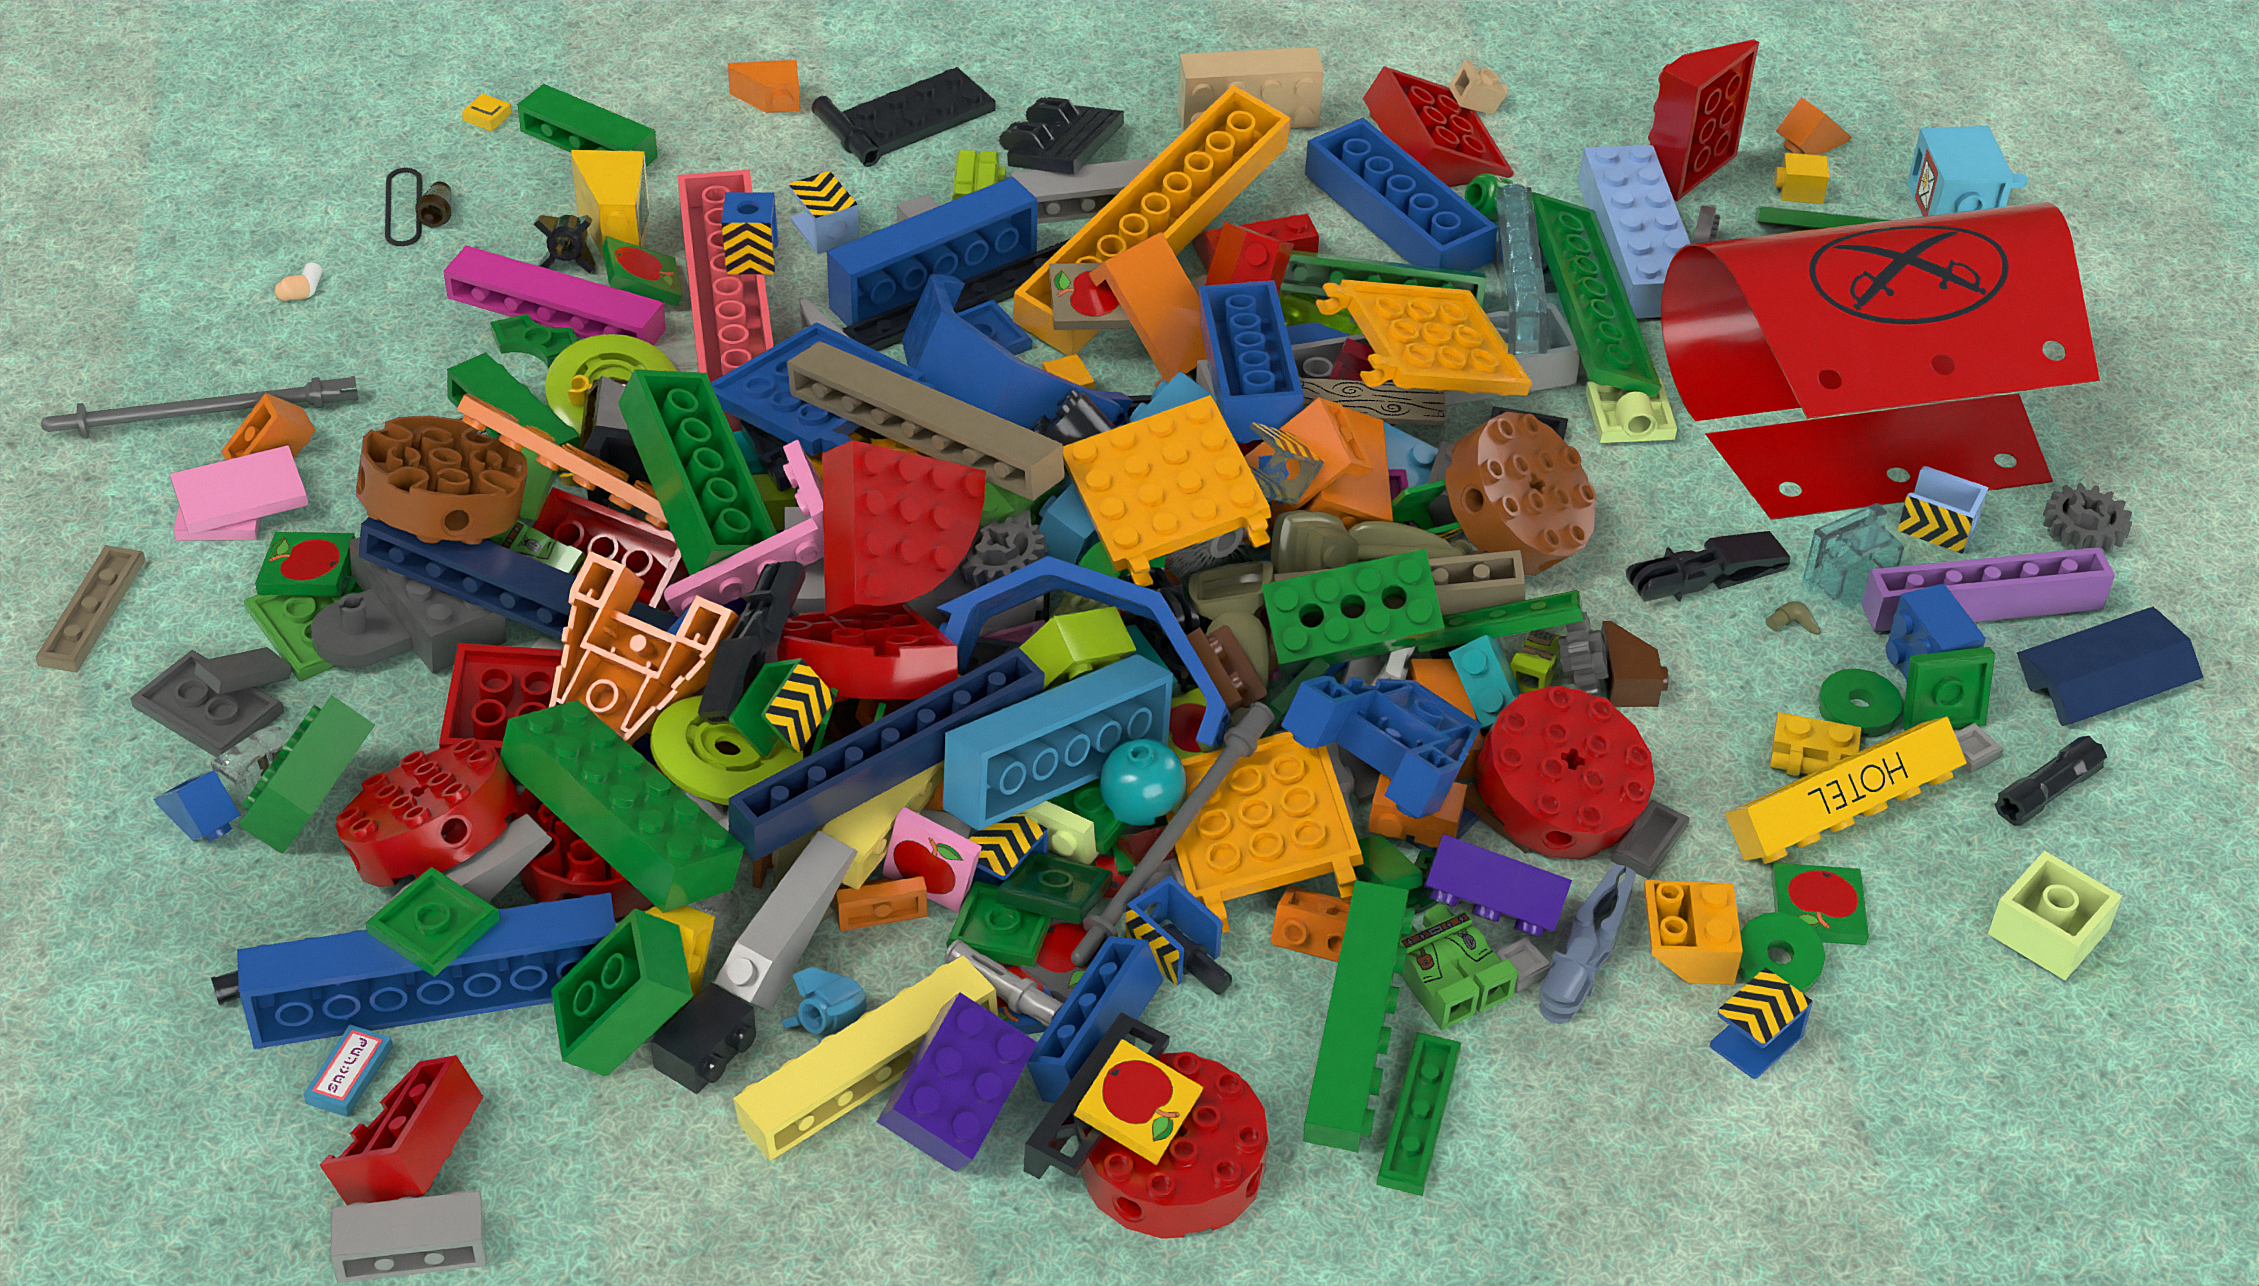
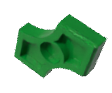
[490,314,579,368]

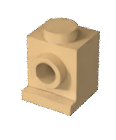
[1449,59,1508,115]

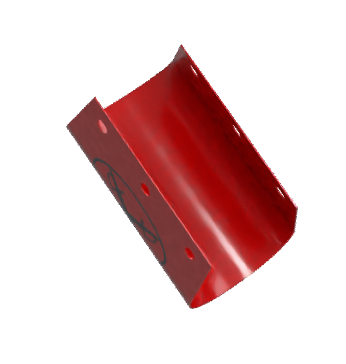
[1661,202,2100,520]

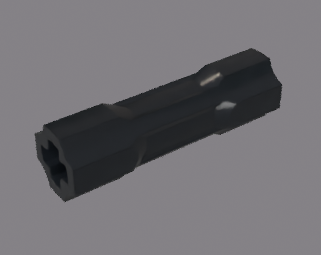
[1994,736,2107,826]

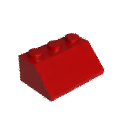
[1191,214,1319,274]
[1205,221,1294,294]

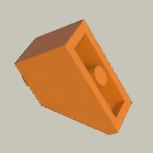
[728,60,800,113]
[1775,97,1852,155]
[221,393,316,460]

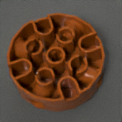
[1445,412,1597,576]
[356,415,527,544]

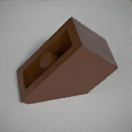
[1601,621,1669,707]

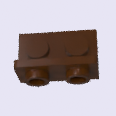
[1186,625,1268,715]

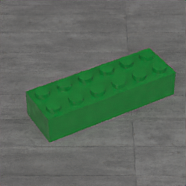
[618,369,777,576]
[500,700,745,913]

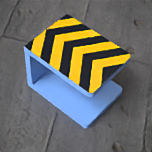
[789,171,859,254]
[1898,466,1988,554]

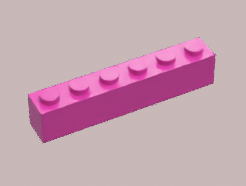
[443,245,666,346]

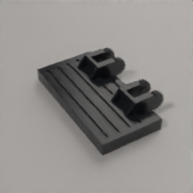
[998,97,1124,174]

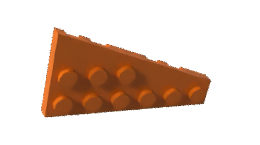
[456,393,669,530]

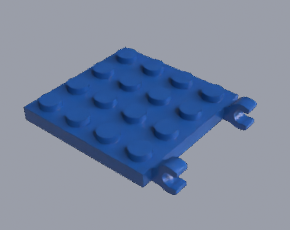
[711,322,936,456]

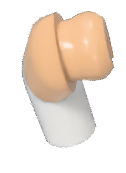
[275,263,323,302]

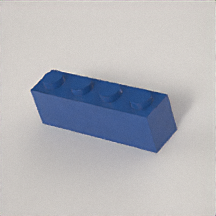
[1026,936,1163,1103]

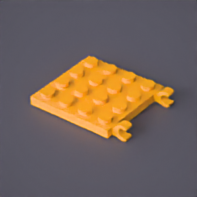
[1315,280,1533,396]
[1063,395,1271,587]
[1165,731,1363,934]

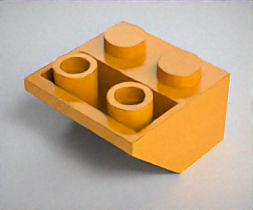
[1644,880,1743,985]

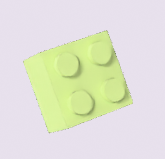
[1988,851,2122,981]

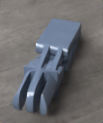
[1539,864,1636,1024]

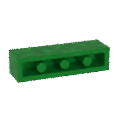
[517,84,658,167]
[447,352,580,475]

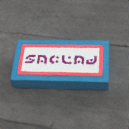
[304,1024,393,1117]

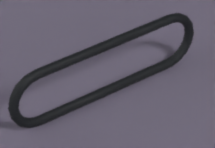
[385,168,422,246]

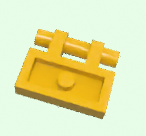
[1770,712,1861,777]

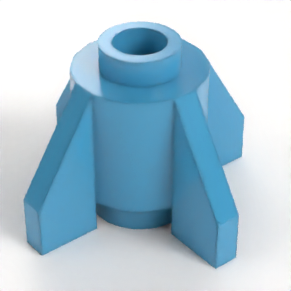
[781,967,867,1043]

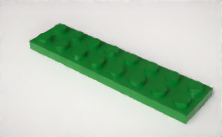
[1526,192,1662,398]

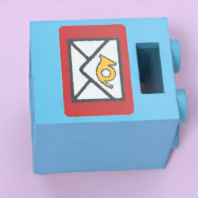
[1907,126,2028,217]

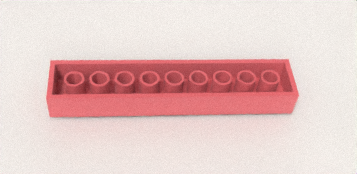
[677,170,774,432]

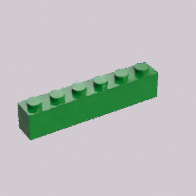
[1280,250,1487,309]
[1303,880,1415,1152]

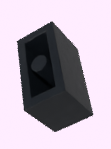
[651,982,756,1094]

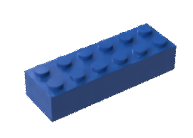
[1305,118,1498,272]
[827,177,1038,326]
[1199,281,1304,444]

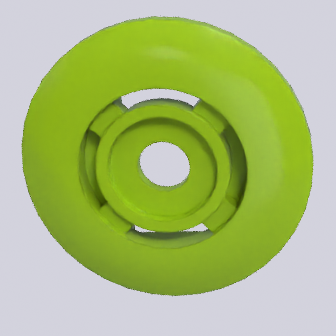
[545,334,676,437]
[650,695,803,805]

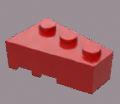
[319,1055,483,1206]

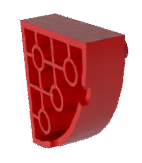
[822,440,986,618]
[776,603,958,702]

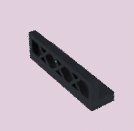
[1023,1012,1170,1180]

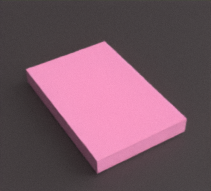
[170,445,309,535]

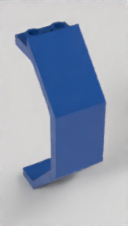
[901,274,1133,429]
[936,556,1232,753]

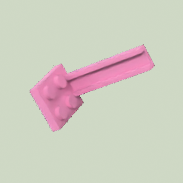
[664,440,824,618]

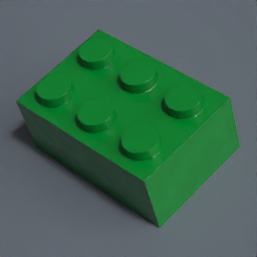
[239,695,375,854]
[551,908,693,1076]

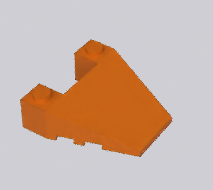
[549,551,740,745]

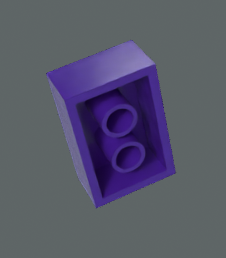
[1423,834,1572,937]
[876,992,1038,1172]

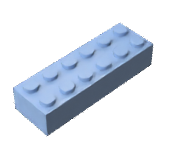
[1578,144,1690,318]

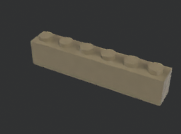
[1273,550,1525,628]

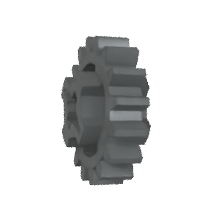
[2043,483,2132,553]
[959,517,1048,588]
[1558,612,1609,697]

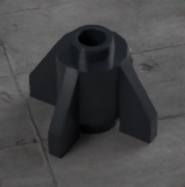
[533,215,596,273]

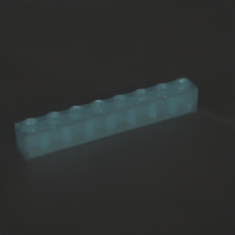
[1494,184,1548,354]

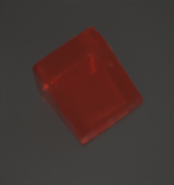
[1116,825,1176,867]

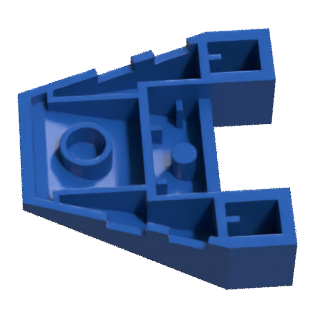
[1281,676,1482,819]

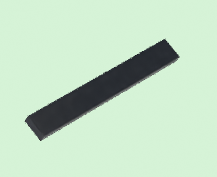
[843,238,1071,351]

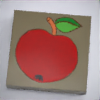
[1049,263,1130,330]

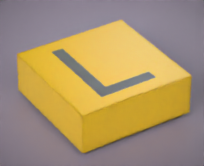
[462,93,512,131]

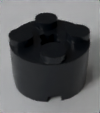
[1029,388,1116,481]

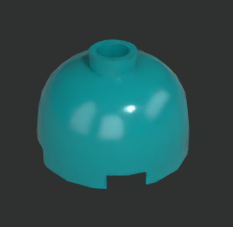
[1100,739,1187,825]

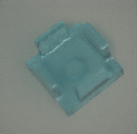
[1801,503,1904,607]

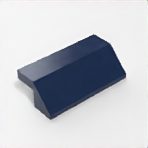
[2017,606,2204,726]

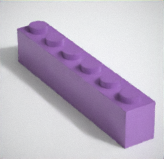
[1861,547,2115,632]

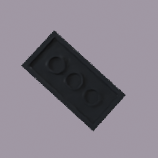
[842,67,996,156]

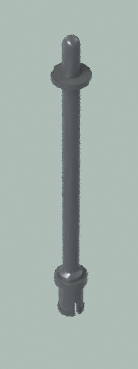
[41,376,358,438]
[1071,702,1275,967]

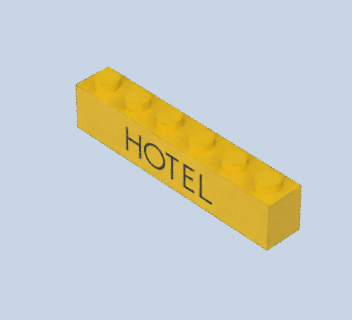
[1724,716,1967,864]

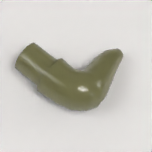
[1766,601,1821,635]

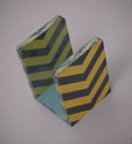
[1249,422,1324,505]

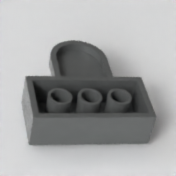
[311,537,506,673]

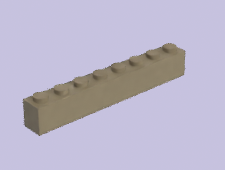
[787,341,1064,501]

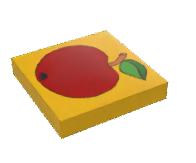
[1074,1039,1203,1165]

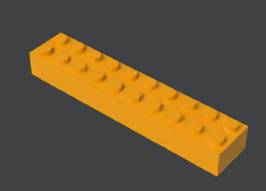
[1013,85,1291,356]

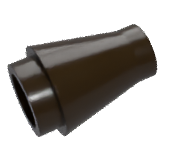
[415,181,452,228]

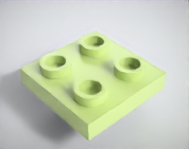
[1585,378,1677,443]

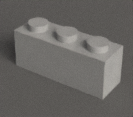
[331,1191,486,1283]

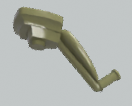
[1271,510,1472,574]
[1188,561,1274,726]

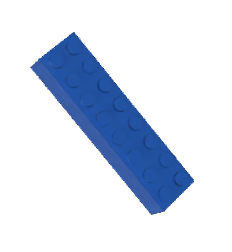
[237,893,616,1049]

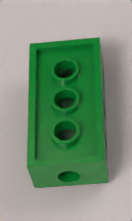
[1261,548,1445,676]

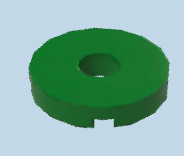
[1818,669,1903,737]
[1738,912,1826,993]

